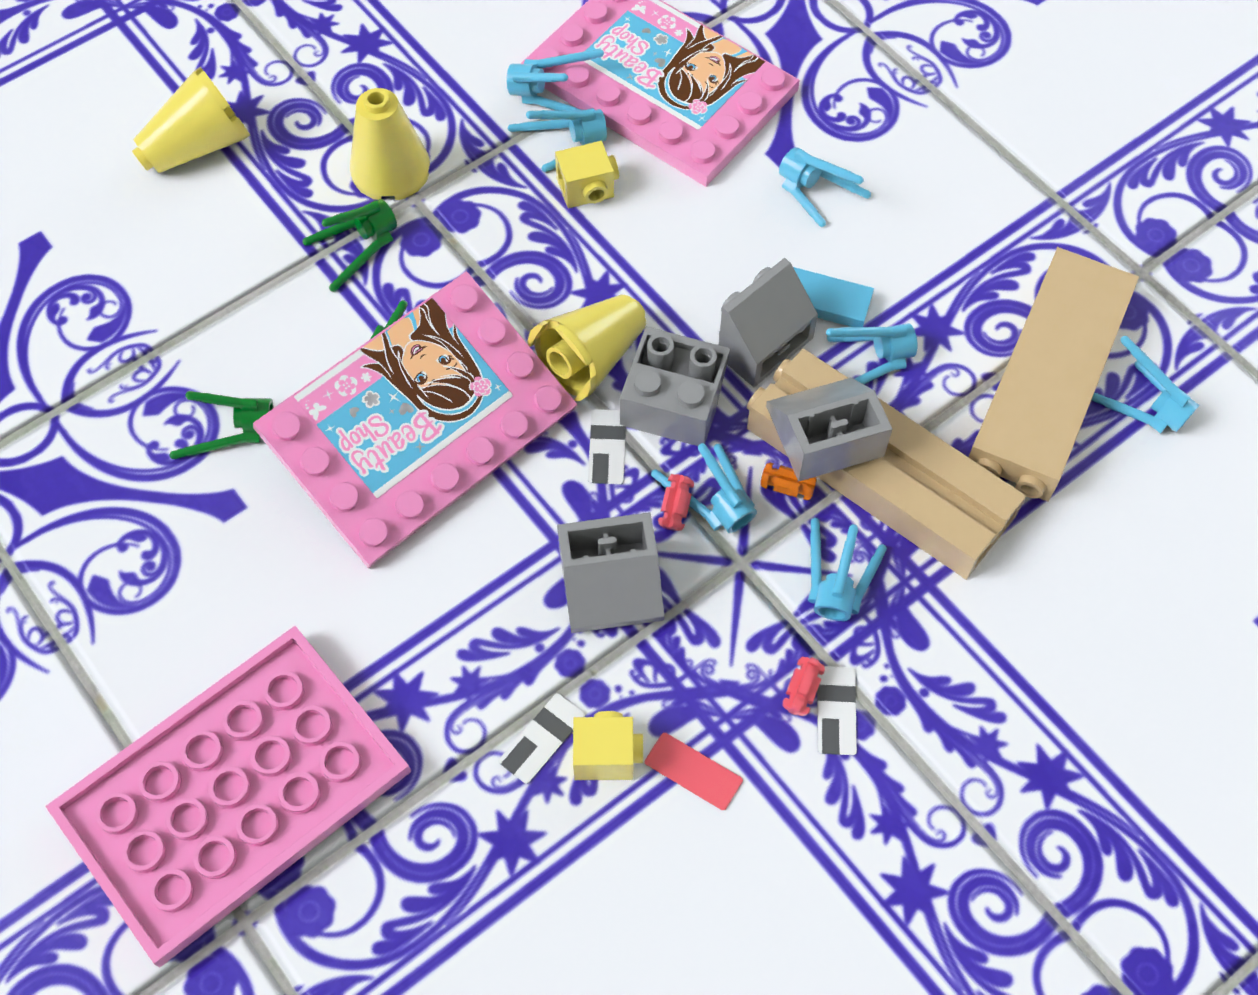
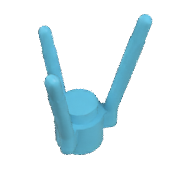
[506,49,604,111]
[508,108,607,172]
[779,147,871,227]
[826,323,918,384]
[1091,336,1200,434]
[651,443,757,533]
[808,518,887,621]

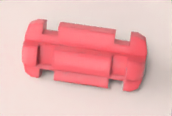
[658,474,694,531]
[782,657,825,716]

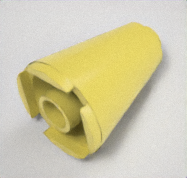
[132,67,250,173]
[350,88,430,200]
[527,295,646,401]

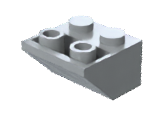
[718,257,818,388]
[620,326,730,446]
[766,378,892,482]
[557,512,664,633]

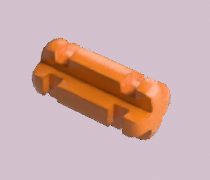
[761,462,817,500]

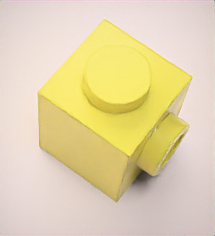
[555,140,619,208]
[573,711,643,780]

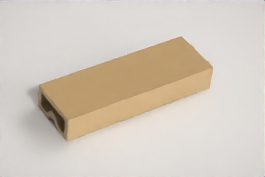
[969,247,1139,502]
[747,348,1026,580]

